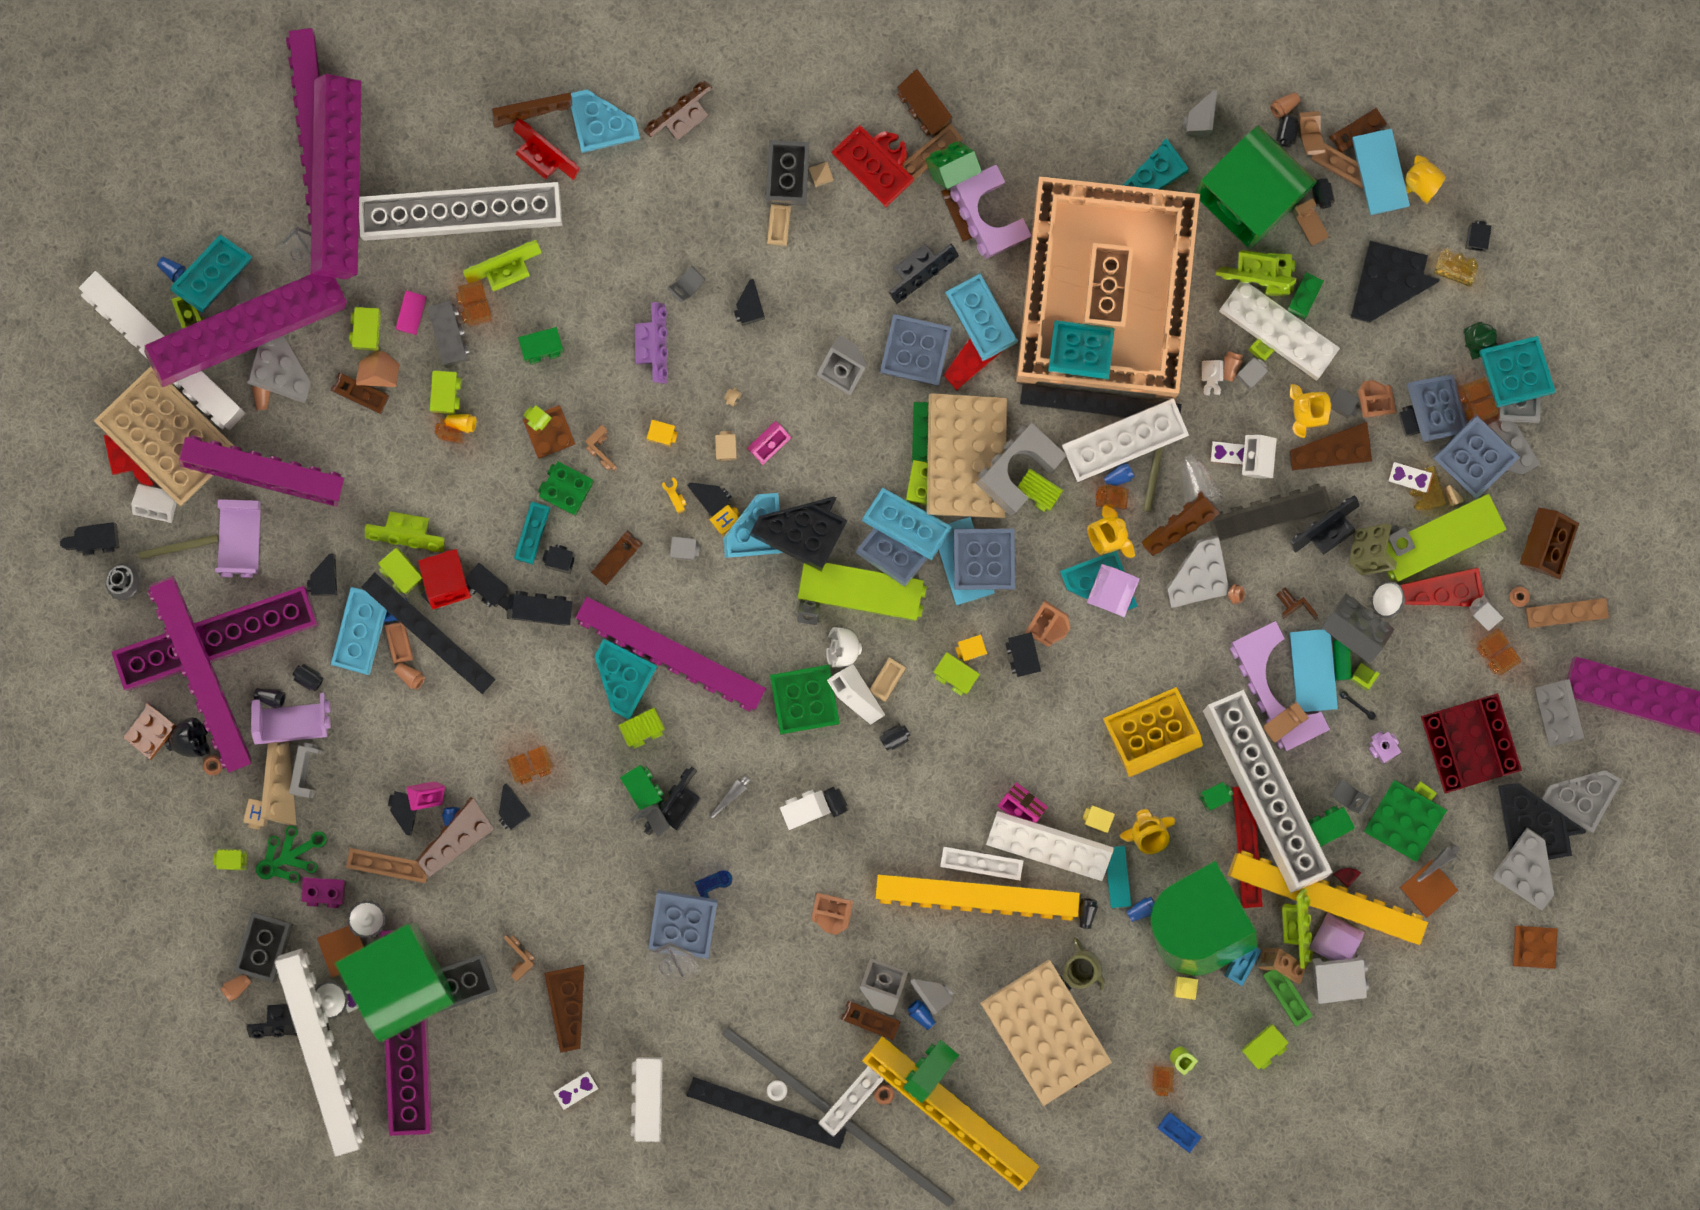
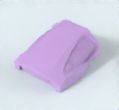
[1087,564,1140,617]
[1310,913,1365,961]

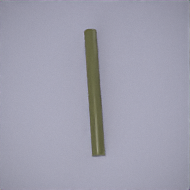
[1143,447,1163,512]
[138,534,219,560]

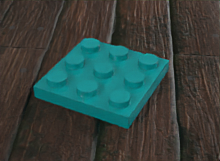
[1048,320,1115,379]
[1479,336,1556,408]

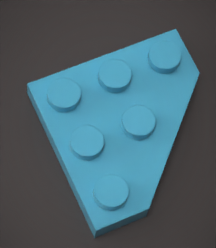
[571,90,640,153]
[723,493,783,558]

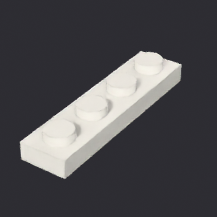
[940,847,1023,881]
[818,1066,884,1137]

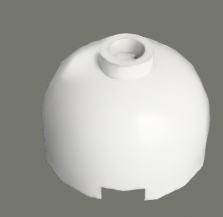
[826,627,862,668]

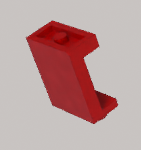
[418,549,471,610]

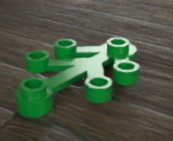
[256,826,327,883]

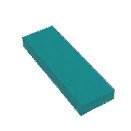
[514,501,551,565]
[1107,846,1131,908]

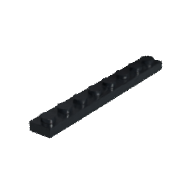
[1020,384,1182,418]
[361,572,496,694]
[687,1077,847,1149]

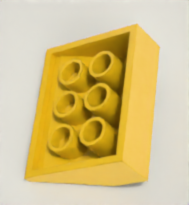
[1103,687,1203,777]

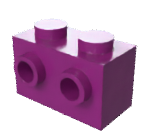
[301,877,346,908]

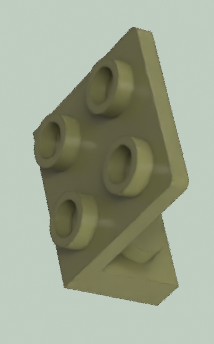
[1349,523,1397,576]

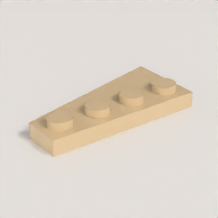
[260,741,296,825]

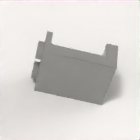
[289,743,323,798]
[1312,953,1369,1004]

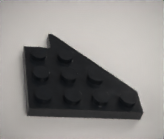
[1350,241,1440,323]
[749,497,848,572]
[1498,782,1586,860]

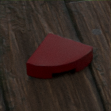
[1333,868,1361,888]

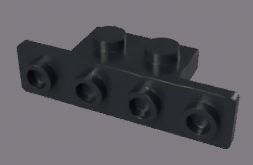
[889,244,959,304]
[1290,495,1360,555]
[644,766,701,836]
[246,1004,330,1039]

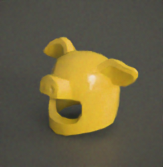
[1404,155,1446,204]
[1290,384,1331,438]
[1087,505,1135,558]
[1120,809,1175,855]

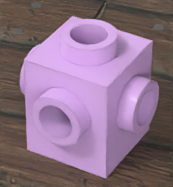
[1369,731,1401,764]

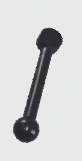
[1340,691,1376,720]

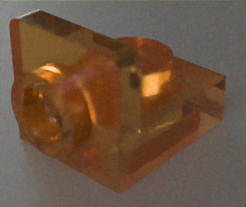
[435,418,464,444]
[1096,484,1129,510]
[1152,1066,1174,1096]

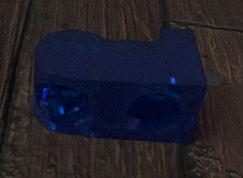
[694,870,733,898]

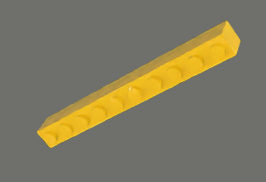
[1227,851,1428,945]
[875,875,1080,921]
[862,1036,1040,1191]

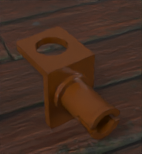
[1276,587,1318,621]

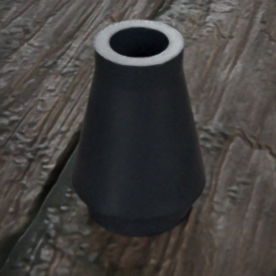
[254,688,286,709]
[1079,898,1099,929]

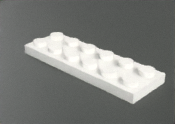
[1219,281,1340,381]
[1062,398,1189,482]
[986,811,1114,881]

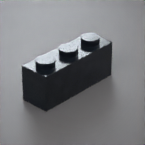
[506,591,573,626]

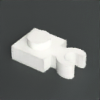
[1202,360,1224,396]

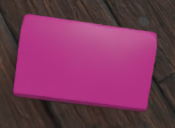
[396,290,427,335]
[747,421,792,465]
[407,782,445,810]

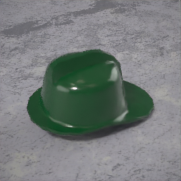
[1463,321,1498,360]

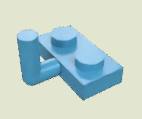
[1224,948,1262,986]

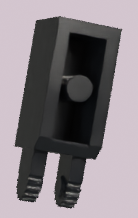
[60,522,120,556]
[465,563,509,611]

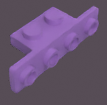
[635,302,668,384]

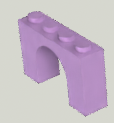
[950,165,1032,260]

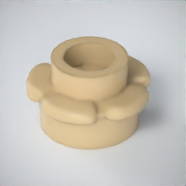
[724,388,742,407]

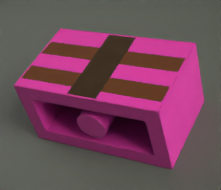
[997,782,1048,823]

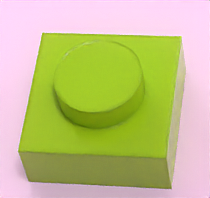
[1248,338,1275,362]
[1413,780,1437,800]

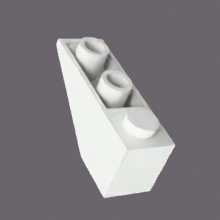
[827,664,885,725]

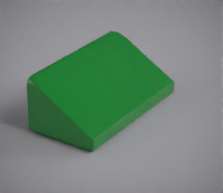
[1333,640,1352,681]

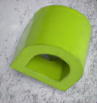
[523,405,552,431]
[1170,1047,1198,1076]

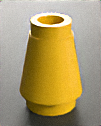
[445,414,477,433]

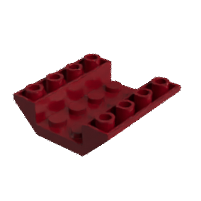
[1420,693,1522,794]

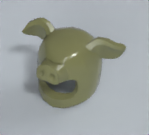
[1063,937,1105,990]

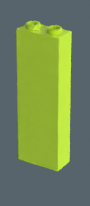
[1386,494,1507,582]
[798,563,927,621]

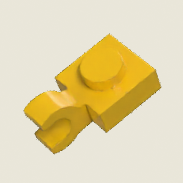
[662,477,687,514]

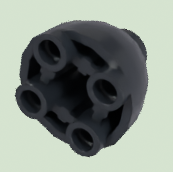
[165,717,210,757]

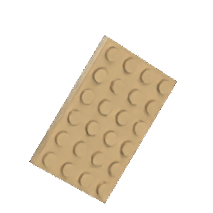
[94,367,234,507]
[927,394,1007,518]
[980,960,1112,1106]

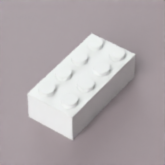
[631,1057,663,1142]

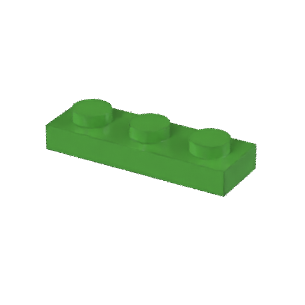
[1262,970,1313,1027]

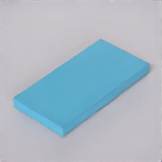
[1352,129,1410,215]
[945,273,1018,361]
[862,488,952,560]
[939,517,995,606]
[331,587,387,675]
[1289,629,1338,712]

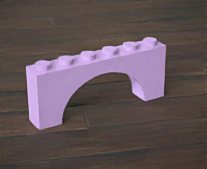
[1229,621,1330,752]

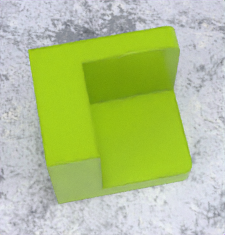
[1350,663,1380,691]

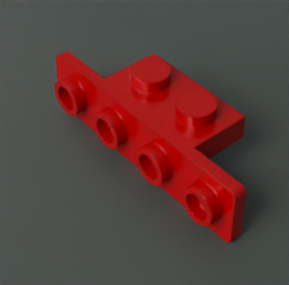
[513,119,580,180]

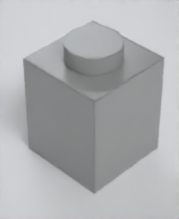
[1236,357,1268,390]
[670,537,700,561]
[1469,595,1503,631]

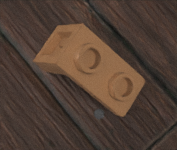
[1299,111,1325,155]
[1292,198,1329,246]
[585,425,617,471]
[1262,702,1309,743]
[503,935,535,981]
[1257,948,1306,984]

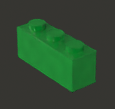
[903,1040,959,1103]

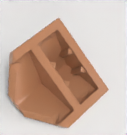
[356,351,399,387]
[1358,380,1396,418]
[1025,600,1071,647]
[811,893,853,935]

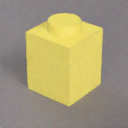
[1082,805,1115,833]
[1174,976,1198,1000]

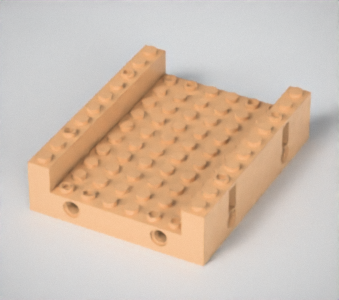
[1016,177,1200,400]

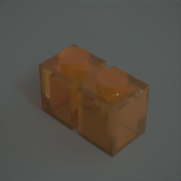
[456,280,493,327]
[1458,377,1499,421]
[1476,628,1522,676]
[507,745,554,785]

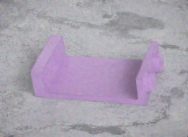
[215,500,261,578]
[251,693,331,744]

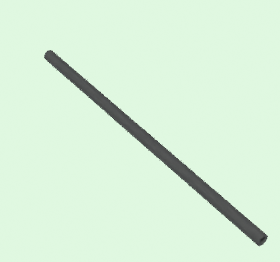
[722,1027,954,1207]

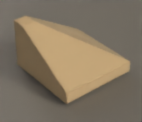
[809,162,834,187]
[1444,485,1464,506]

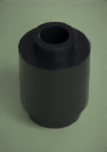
[1276,116,1299,147]
[1312,178,1335,209]
[292,664,324,692]
[879,724,911,751]
[823,786,848,818]

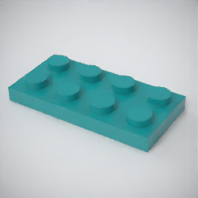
[170,234,252,313]

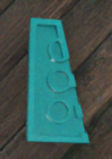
[1122,138,1189,190]

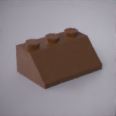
[896,69,952,138]
[1520,507,1579,580]

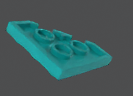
[1060,550,1138,611]
[594,639,658,720]

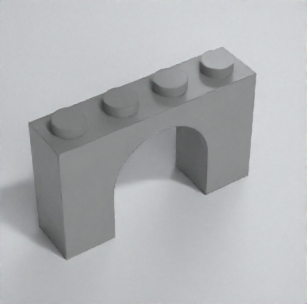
[976,423,1067,516]

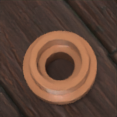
[1228,584,1245,604]
[1509,587,1530,607]
[203,755,223,775]
[874,1084,894,1105]

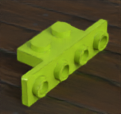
[463,240,542,292]
[1215,250,1296,289]
[365,511,445,552]
[1282,888,1313,969]

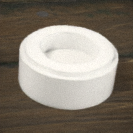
[767,1080,787,1101]

